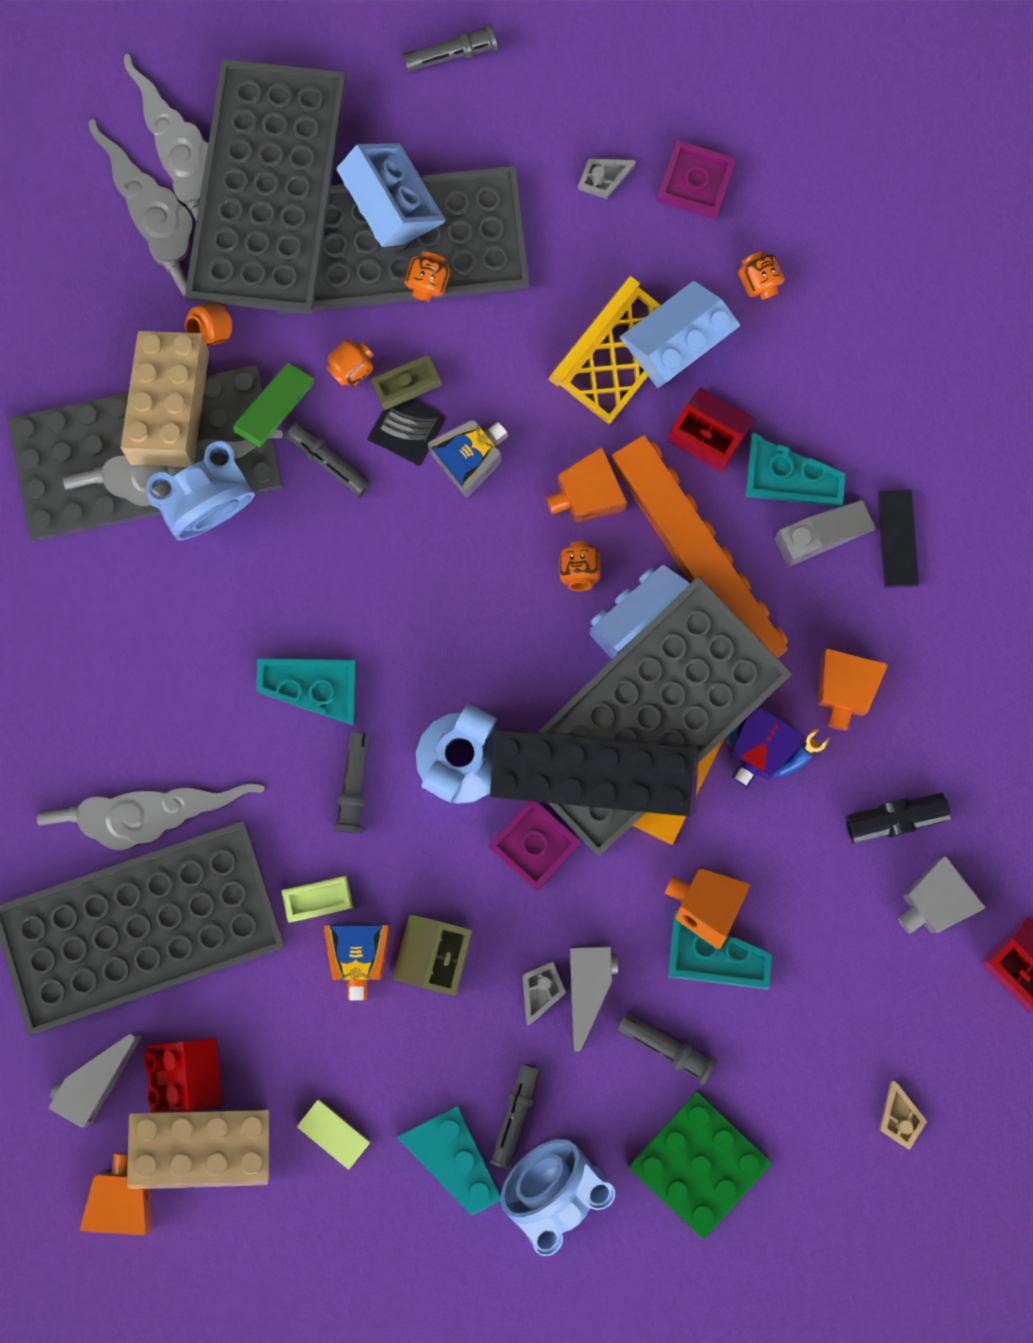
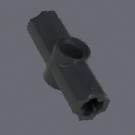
[845,792,951,844]

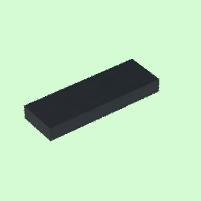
[878,490,919,588]

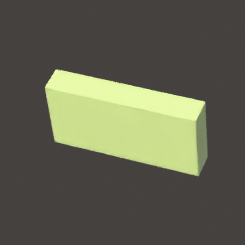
[281,876,354,923]
[297,1099,371,1170]

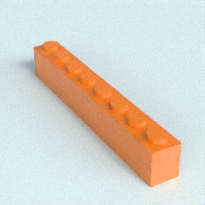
[610,435,788,658]

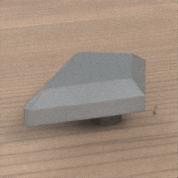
[578,159,635,199]
[522,962,566,1026]

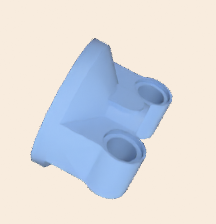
[147,441,255,541]
[416,703,498,804]
[500,1139,615,1256]

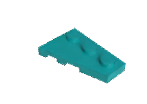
[745,432,846,508]
[256,659,356,726]
[668,909,772,990]
[397,1106,501,1216]

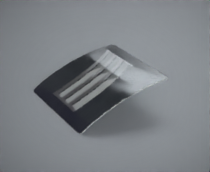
[367,399,446,466]

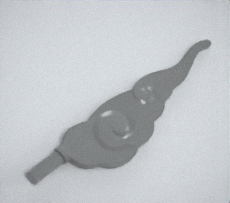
[124,54,208,220]
[89,119,193,298]
[63,430,283,507]
[37,784,265,850]

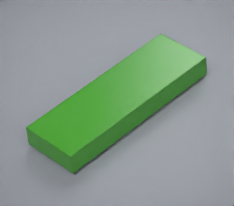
[233,363,314,448]

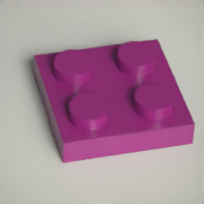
[657,140,736,220]
[488,801,581,892]

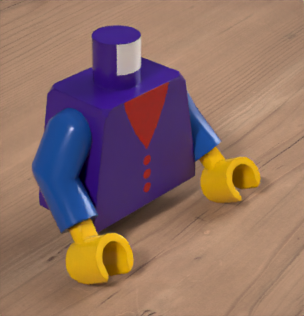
[726,707,829,788]

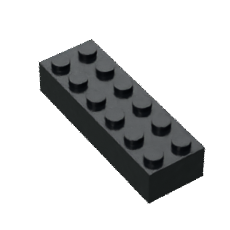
[490,728,700,817]

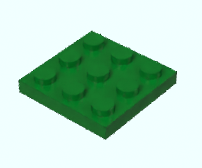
[628,1091,772,1240]

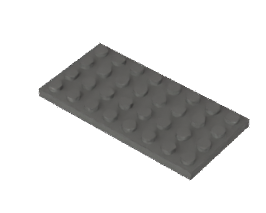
[185,59,347,314]
[278,166,529,315]
[8,365,283,542]
[539,576,793,857]
[0,821,286,1036]

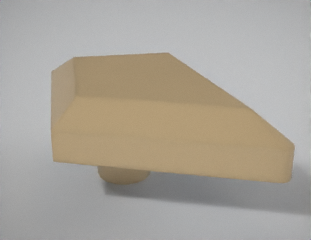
[879,1081,927,1150]

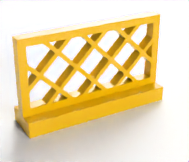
[548,276,661,425]

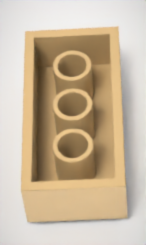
[121,331,209,467]
[127,1110,269,1189]

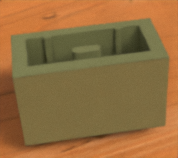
[392,914,474,997]

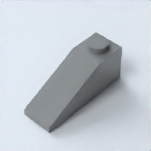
[774,500,876,568]
[570,947,618,1052]
[48,1033,142,1128]

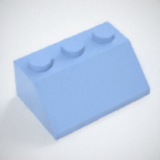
[336,143,446,247]
[620,281,741,388]
[589,565,690,659]

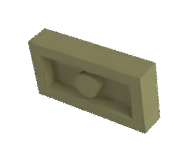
[370,355,442,410]

